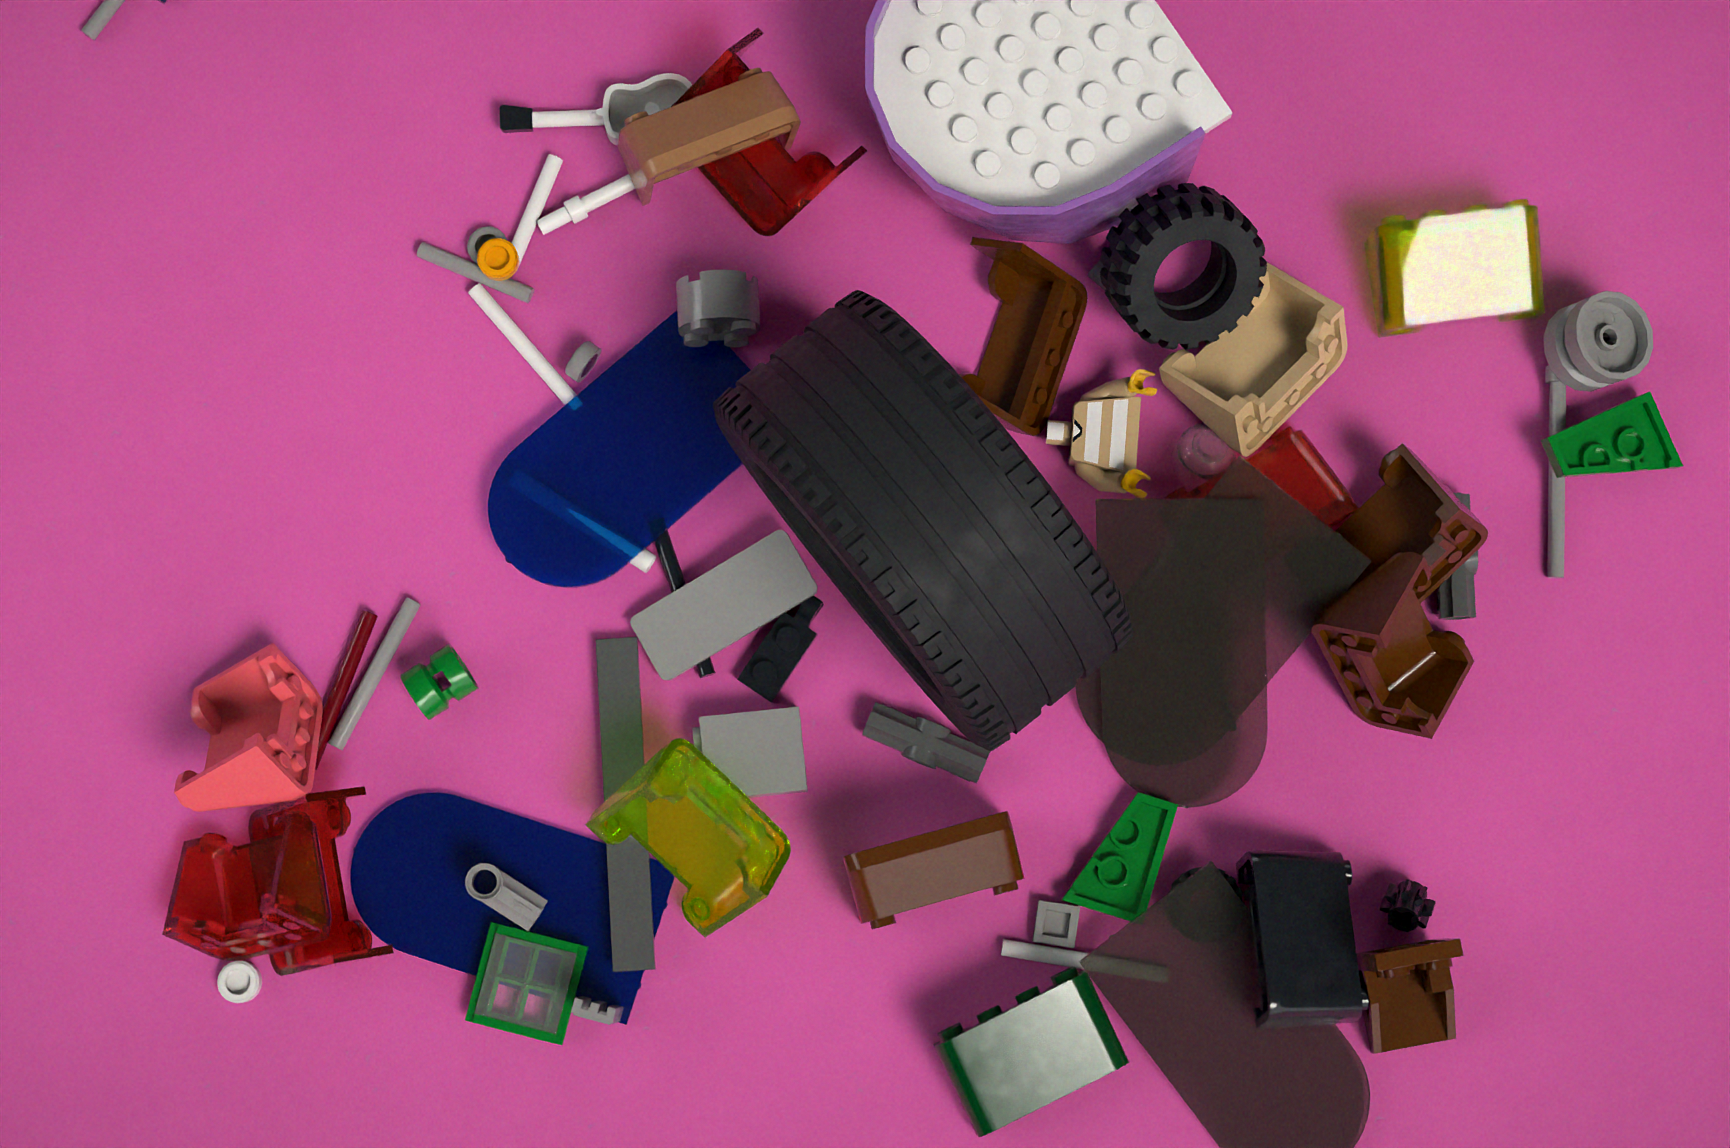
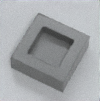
[1032,900,1080,948]

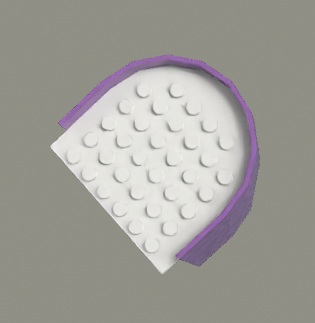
[865,0,1233,244]

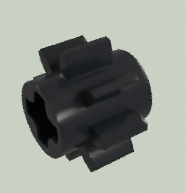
[1380,879,1436,932]

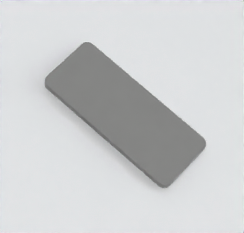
[630,530,818,681]

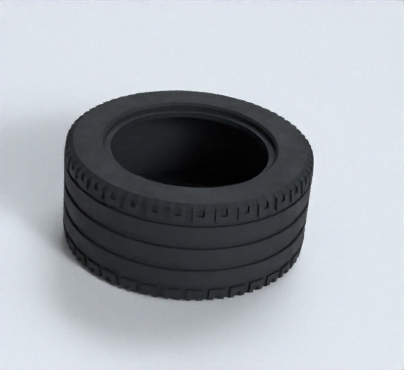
[713,290,1134,751]

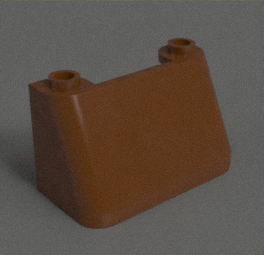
[1282,443,1488,610]
[1311,552,1474,739]

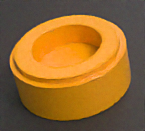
[477,238,519,281]

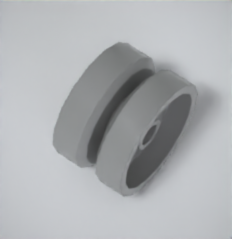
[1544,291,1653,392]

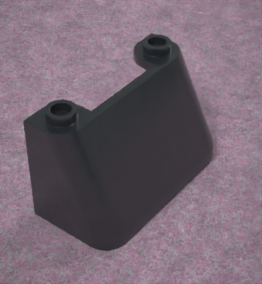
[1236,850,1369,1030]

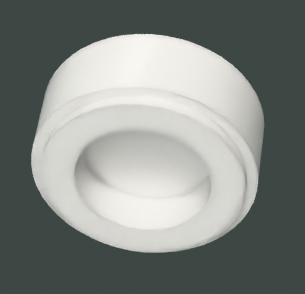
[217,961,262,1003]

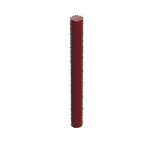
[315,610,378,770]

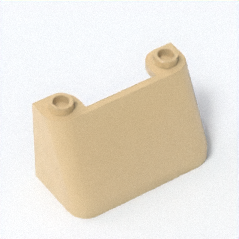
[1159,262,1348,457]

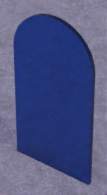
[488,310,750,588]
[351,792,678,1025]

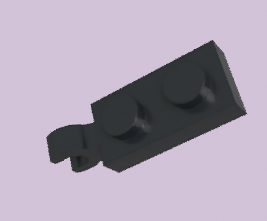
[737,596,824,703]

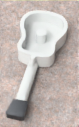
[499,73,697,145]

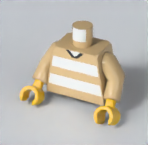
[1046,369,1157,499]

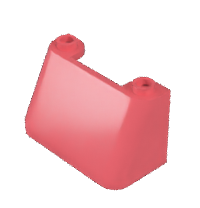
[174,643,323,812]

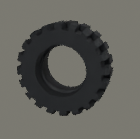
[1100,183,1267,350]

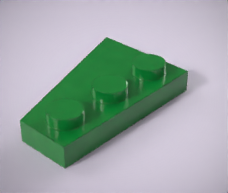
[1540,391,1683,478]
[1061,792,1178,925]

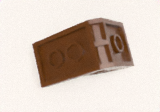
[1356,938,1464,1054]

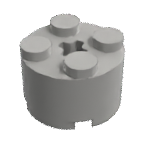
[676,270,760,347]

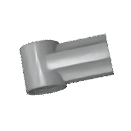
[465,863,548,931]

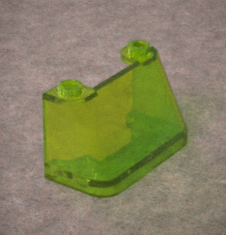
[585,738,791,937]

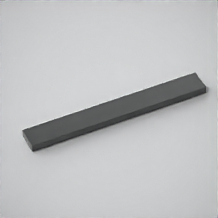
[596,637,656,972]

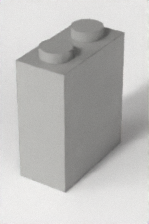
[692,706,808,802]

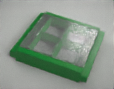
[465,922,589,1045]

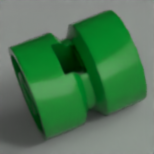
[400,644,479,720]

